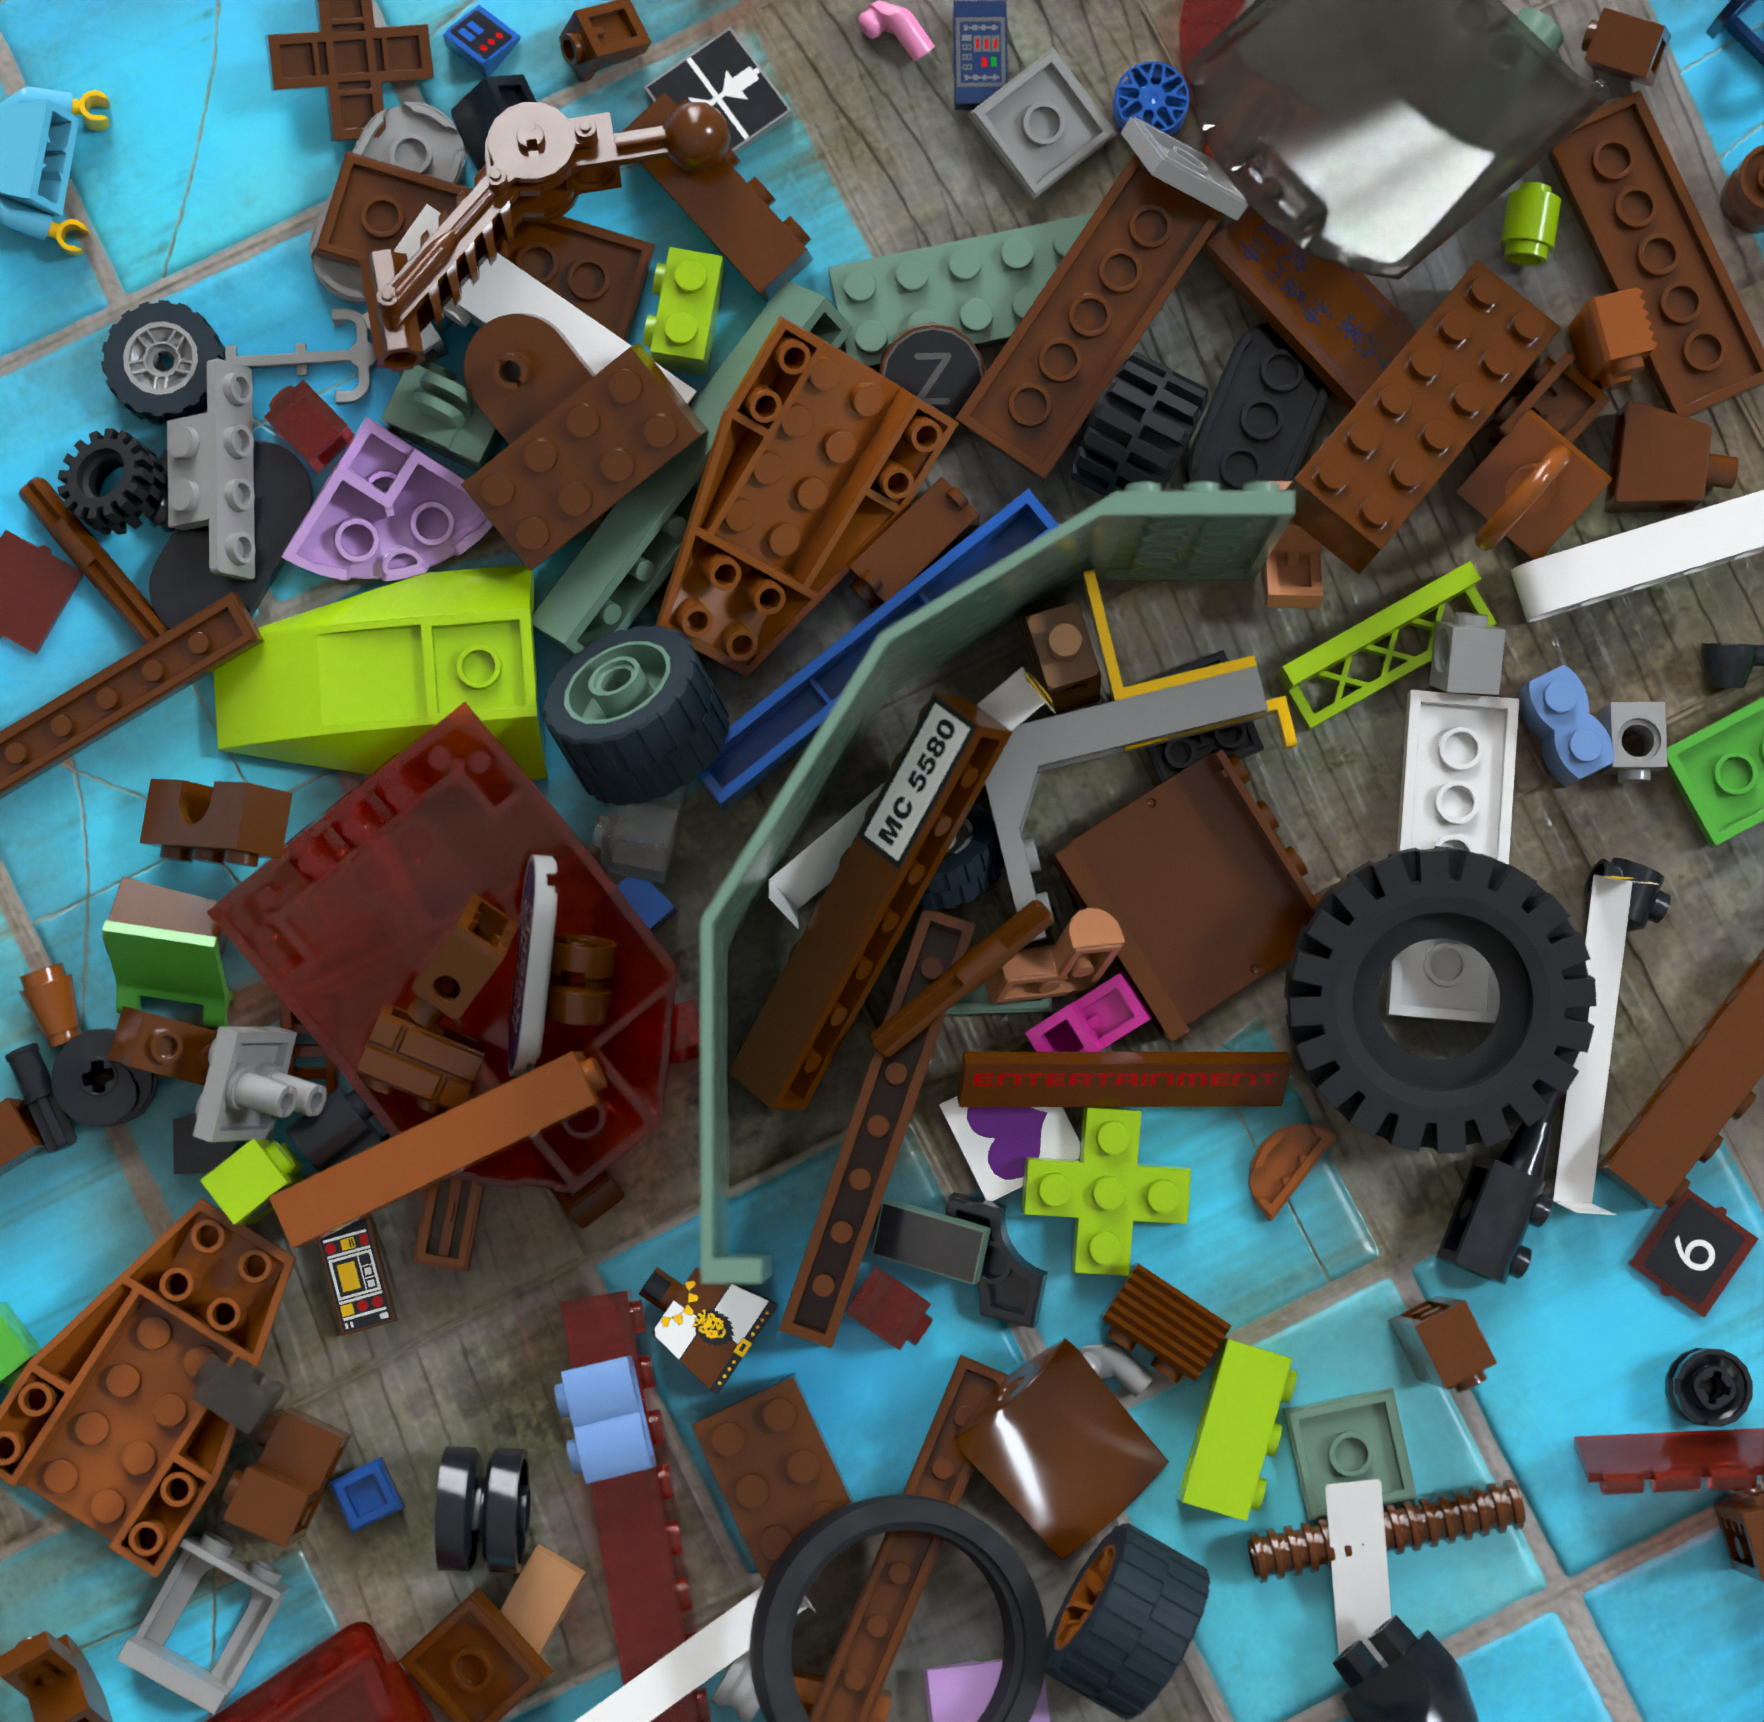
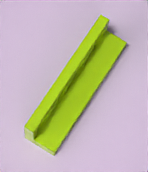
[1276,560,1496,731]

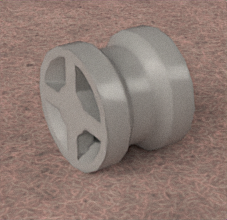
[710,1654,760,1722]

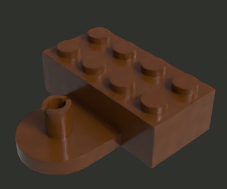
[461,313,708,571]

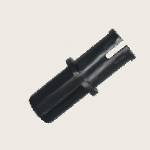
[5,1043,77,1153]

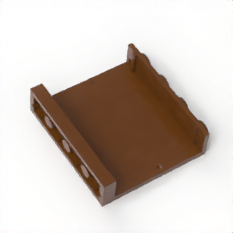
[1048,749,1323,1042]

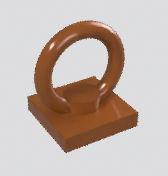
[1456,409,1613,560]

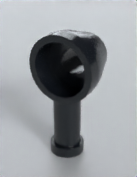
[1701,643,1764,688]

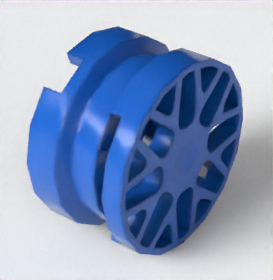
[1113,61,1189,137]

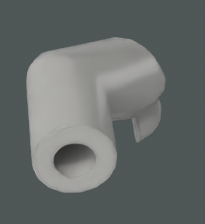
[1079,1343,1154,1397]

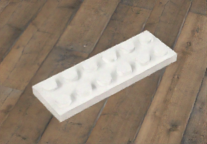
[1385,690,1519,1025]

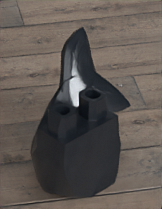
[1332,1615,1479,1722]

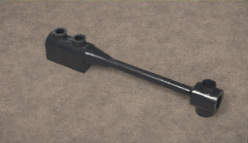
[1436,858,1671,1285]

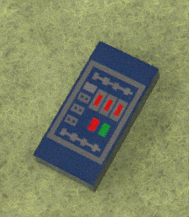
[953,0,1008,110]

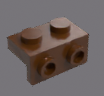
[1489,350,1611,447]

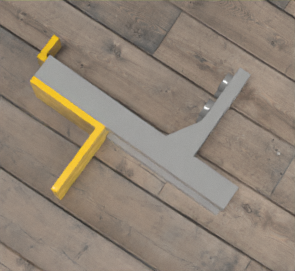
[887,569,1298,943]

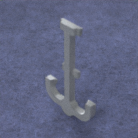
[225,309,377,405]

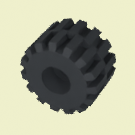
[1071,352,1209,497]

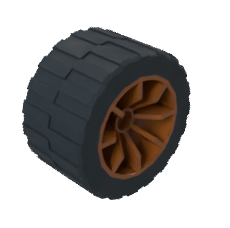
[1043,1523,1210,1720]

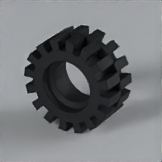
[58,428,166,535]

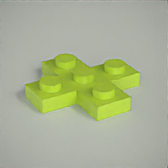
[1021,1107,1191,1276]

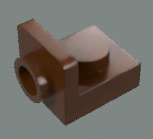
[559,0,652,82]

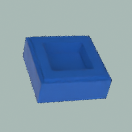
[329,1457,405,1533]

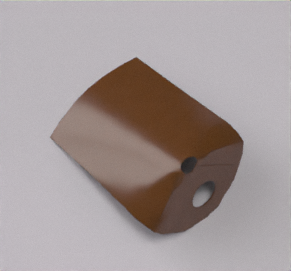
[954,1338,1169,1560]

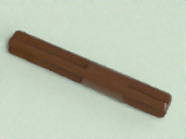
[19,477,170,645]
[869,899,1054,1058]

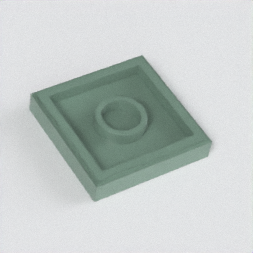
[1283,1387,1417,1521]

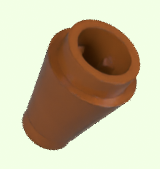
[19,963,81,1048]

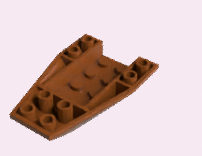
[656,316,959,677]
[0,1198,297,1578]

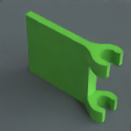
[102,921,235,1029]

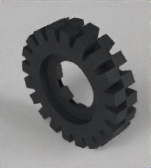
[1284,846,1597,1154]

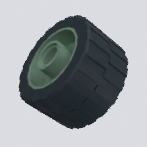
[542,626,730,805]

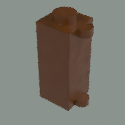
[849,477,980,610]

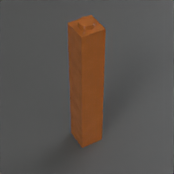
[269,1051,607,1248]

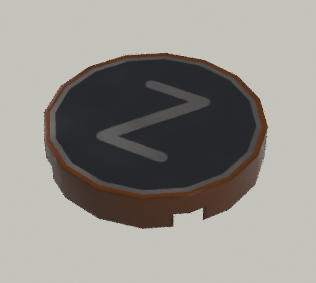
[878,322,985,420]

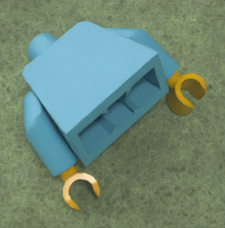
[0,87,110,256]

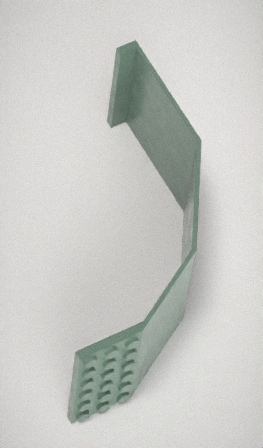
[701,482,1295,1284]

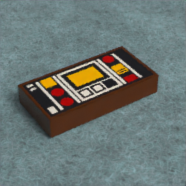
[317,1215,398,1336]

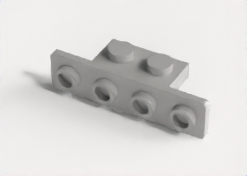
[167,358,256,580]

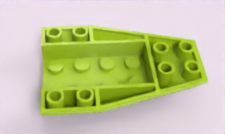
[213,565,548,788]

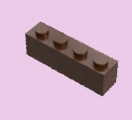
[622,92,814,303]

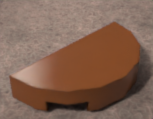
[1248,1123,1338,1221]

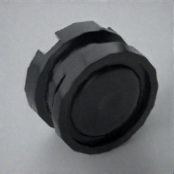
[1665,1348,1753,1427]

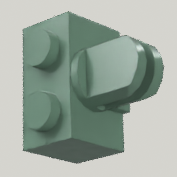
[381,362,503,472]

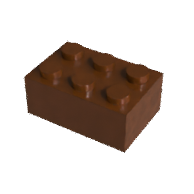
[691,1374,855,1580]

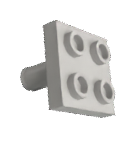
[193,1027,327,1142]

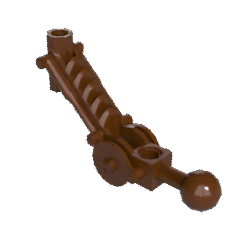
[360,102,731,372]

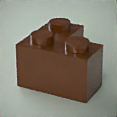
[222,1407,352,1548]

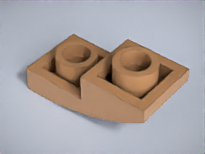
[500,1544,587,1658]

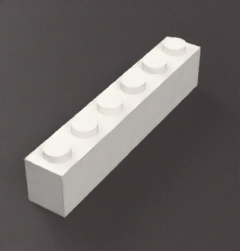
[394,204,697,406]

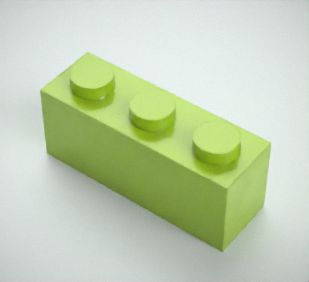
[1177,1338,1297,1522]

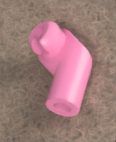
[858,0,935,62]

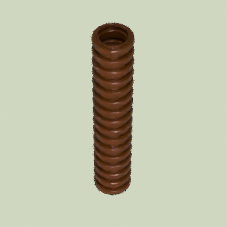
[1247,1479,1526,1583]

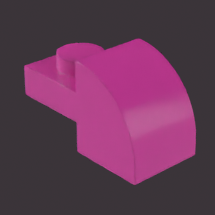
[1025,971,1153,1052]

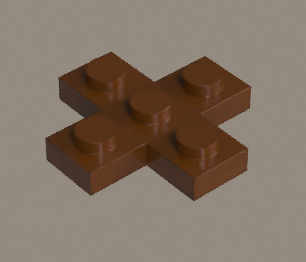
[265,0,434,142]

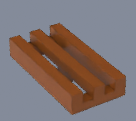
[413,1162,489,1272]

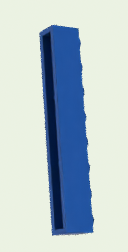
[696,488,1059,811]

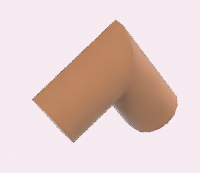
[985,908,1125,1004]

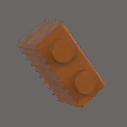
[1567,287,1658,391]

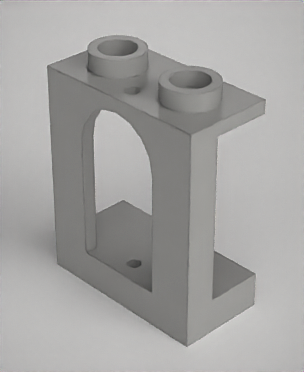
[116,1531,291,1715]

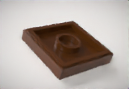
[399,1587,553,1722]

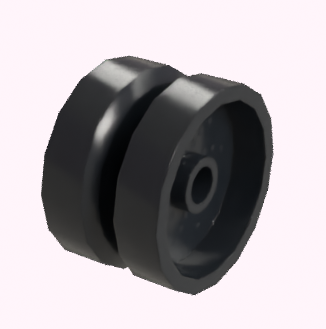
[435,1446,531,1573]

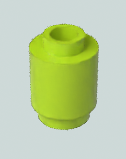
[1500,182,1561,266]

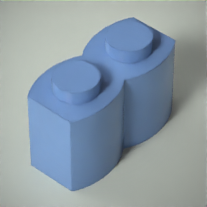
[1517,665,1614,787]
[554,1355,656,1484]

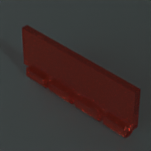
[1574,1428,1764,1495]

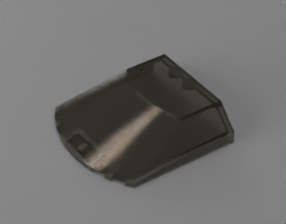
[1188,0,1611,280]

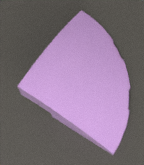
[281,416,493,581]

